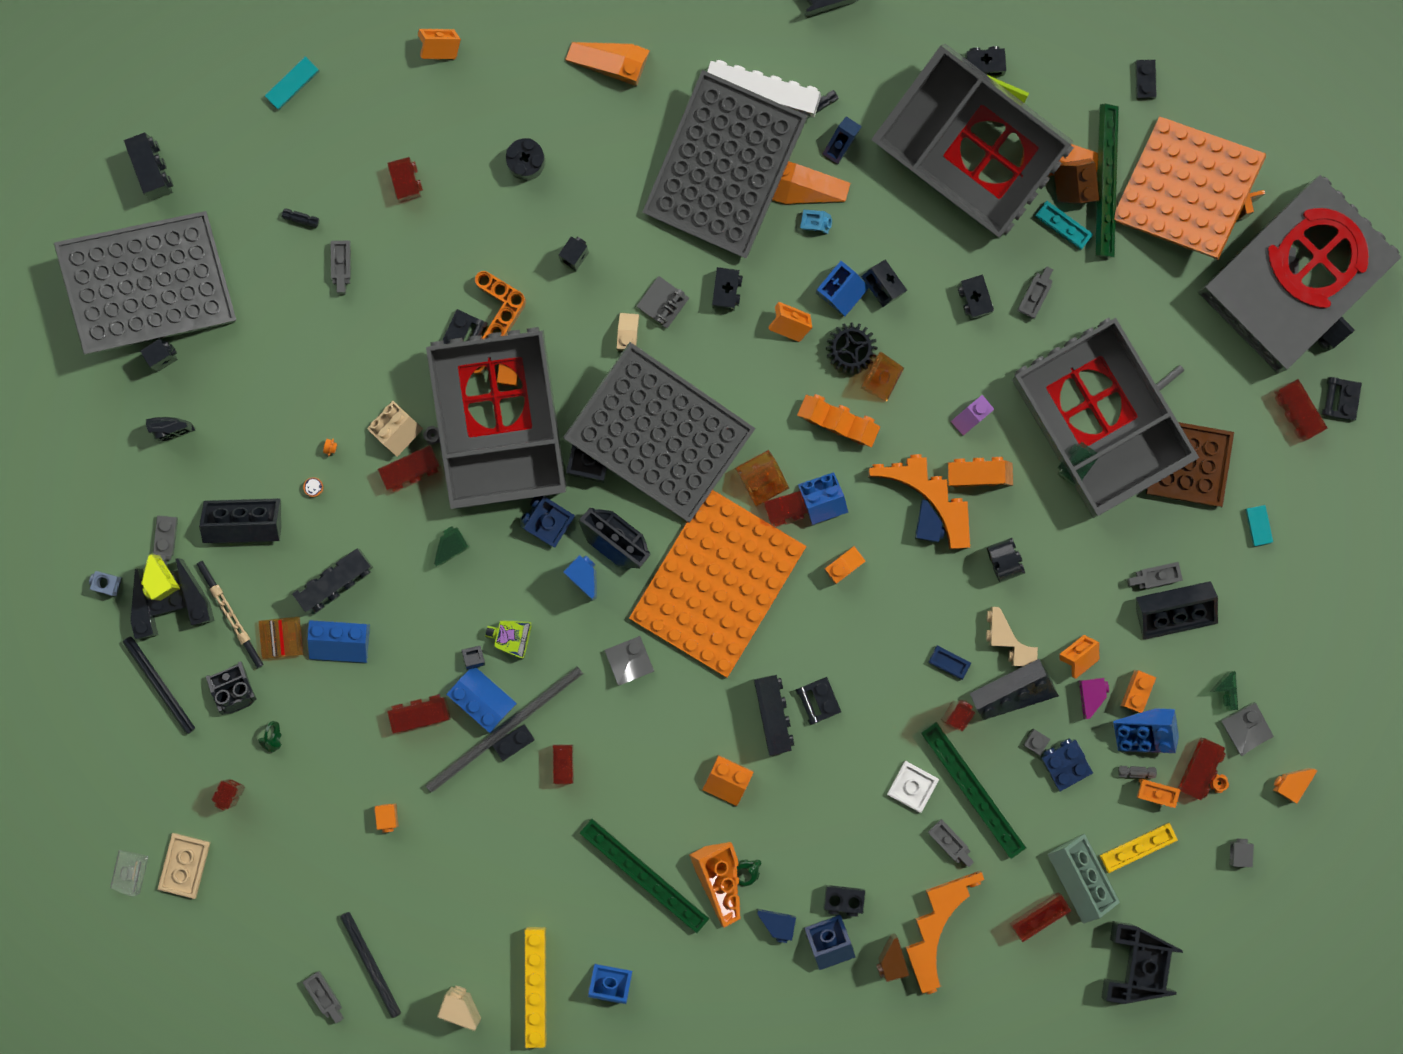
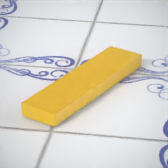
[1099,822,1178,873]

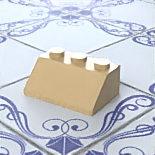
[438,985,481,1031]

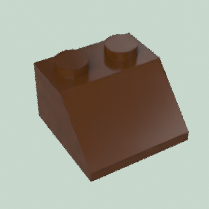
[1054,158,1099,203]
[876,933,909,982]

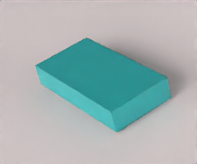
[1245,505,1273,546]

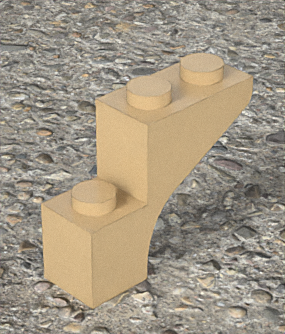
[986,607,1038,666]

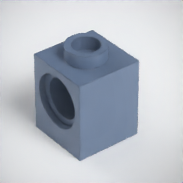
[89,571,122,596]

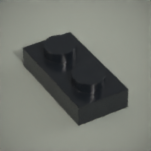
[1135,60,1157,99]
[492,724,535,761]

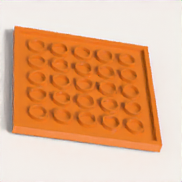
[1114,116,1266,260]

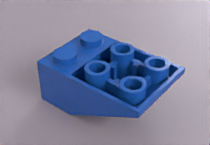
[1113,708,1179,753]

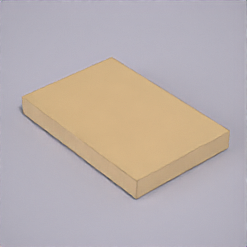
[158,833,211,899]

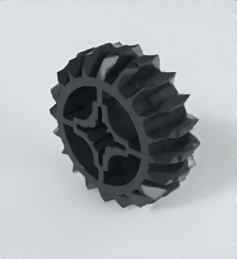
[826,322,878,374]

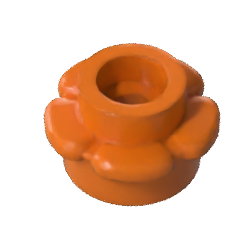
[323,438,337,457]
[1210,774,1229,793]

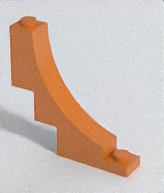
[905,871,985,995]

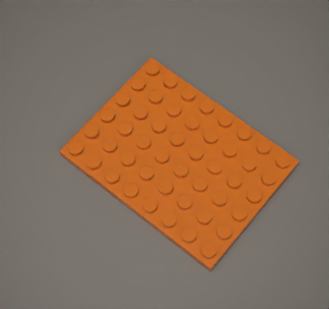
[629,490,807,678]

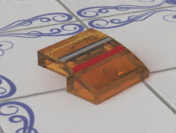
[258,617,303,659]

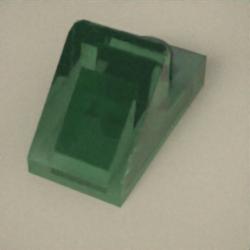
[1210,671,1238,710]

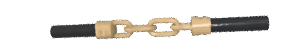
[196,560,264,669]

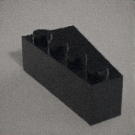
[292,548,373,614]
[970,659,1059,720]

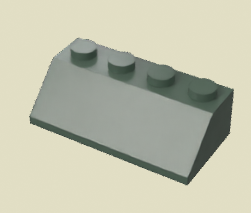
[1048,834,1120,924]

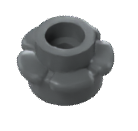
[423,426,440,445]

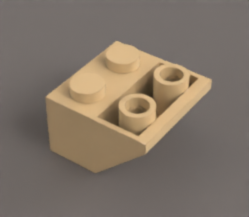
[367,401,423,457]

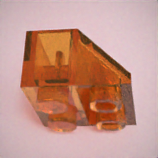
[735,450,789,507]

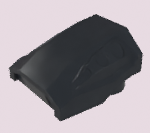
[146,417,196,442]
[206,661,257,714]

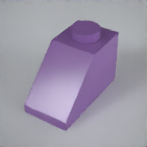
[951,395,994,436]

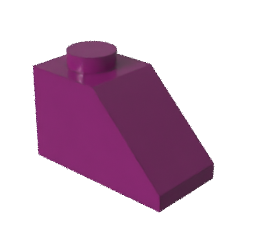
[1079,678,1109,719]

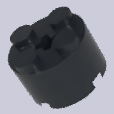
[506,138,545,181]
[986,538,1025,582]

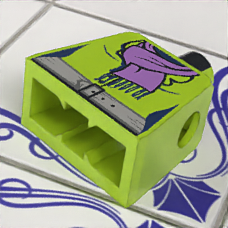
[485,621,532,658]

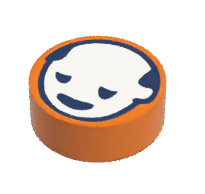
[303,478,324,497]

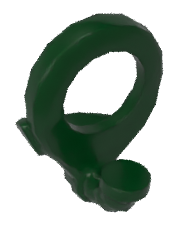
[258,721,282,753]
[737,859,761,886]

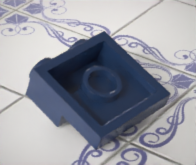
[520,496,575,548]
[1040,738,1093,792]

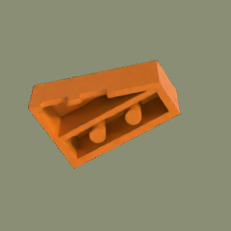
[948,457,1013,487]

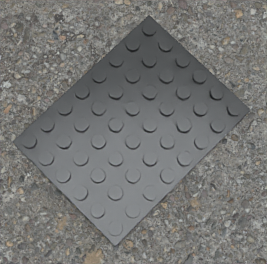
[643,70,808,258]
[54,211,236,356]
[564,342,756,523]

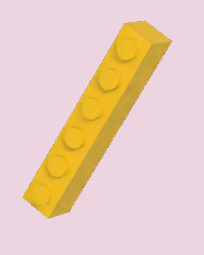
[525,927,546,1048]

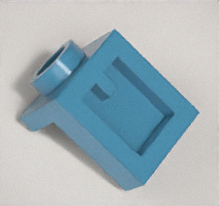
[800,210,832,234]

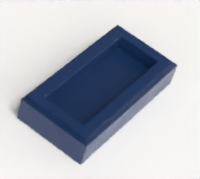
[928,645,971,680]

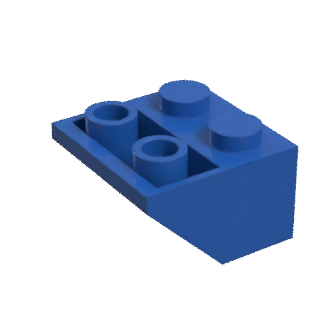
[816,261,869,317]
[798,472,848,525]

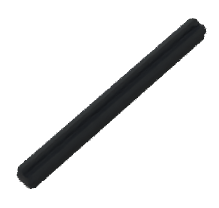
[123,636,195,734]
[340,912,401,1018]

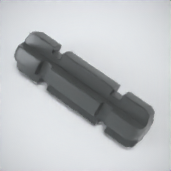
[1118,766,1157,779]

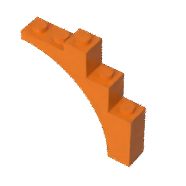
[868,454,970,549]

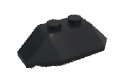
[578,508,651,569]

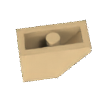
[617,313,639,352]

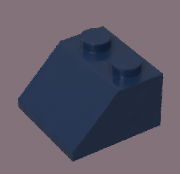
[805,915,856,971]

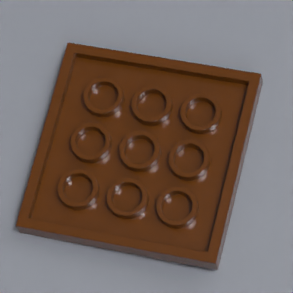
[1146,422,1234,508]

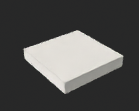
[887,761,939,813]

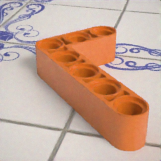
[473,271,526,375]

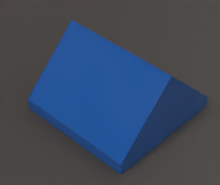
[588,964,632,1004]

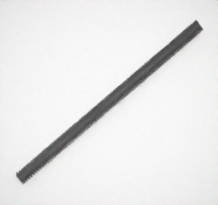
[425,666,583,792]

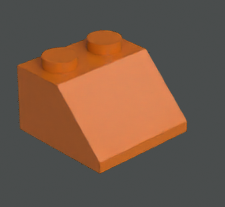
[702,755,754,806]

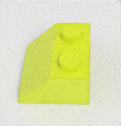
[142,554,180,601]

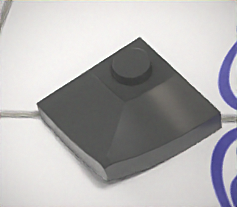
[605,636,654,686]
[1221,702,1274,756]

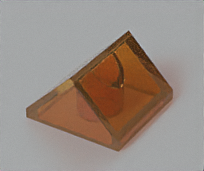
[861,352,904,401]

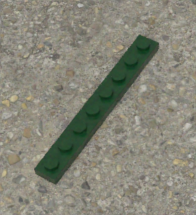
[1095,103,1119,258]
[920,722,1026,859]
[579,818,710,933]

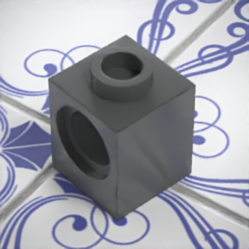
[1229,838,1254,867]

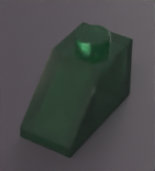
[434,526,470,567]

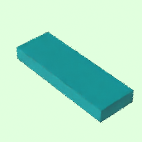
[265,56,319,110]
[1035,201,1093,250]

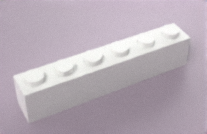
[707,60,821,118]

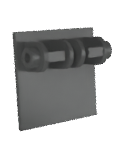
[636,276,689,328]

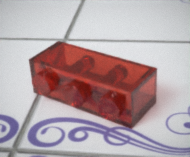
[1274,379,1328,441]
[378,445,441,493]
[387,694,451,733]
[941,700,976,732]
[1177,737,1226,801]
[1009,892,1071,942]

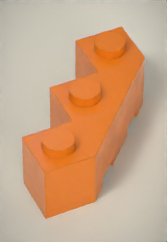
[797,394,880,448]

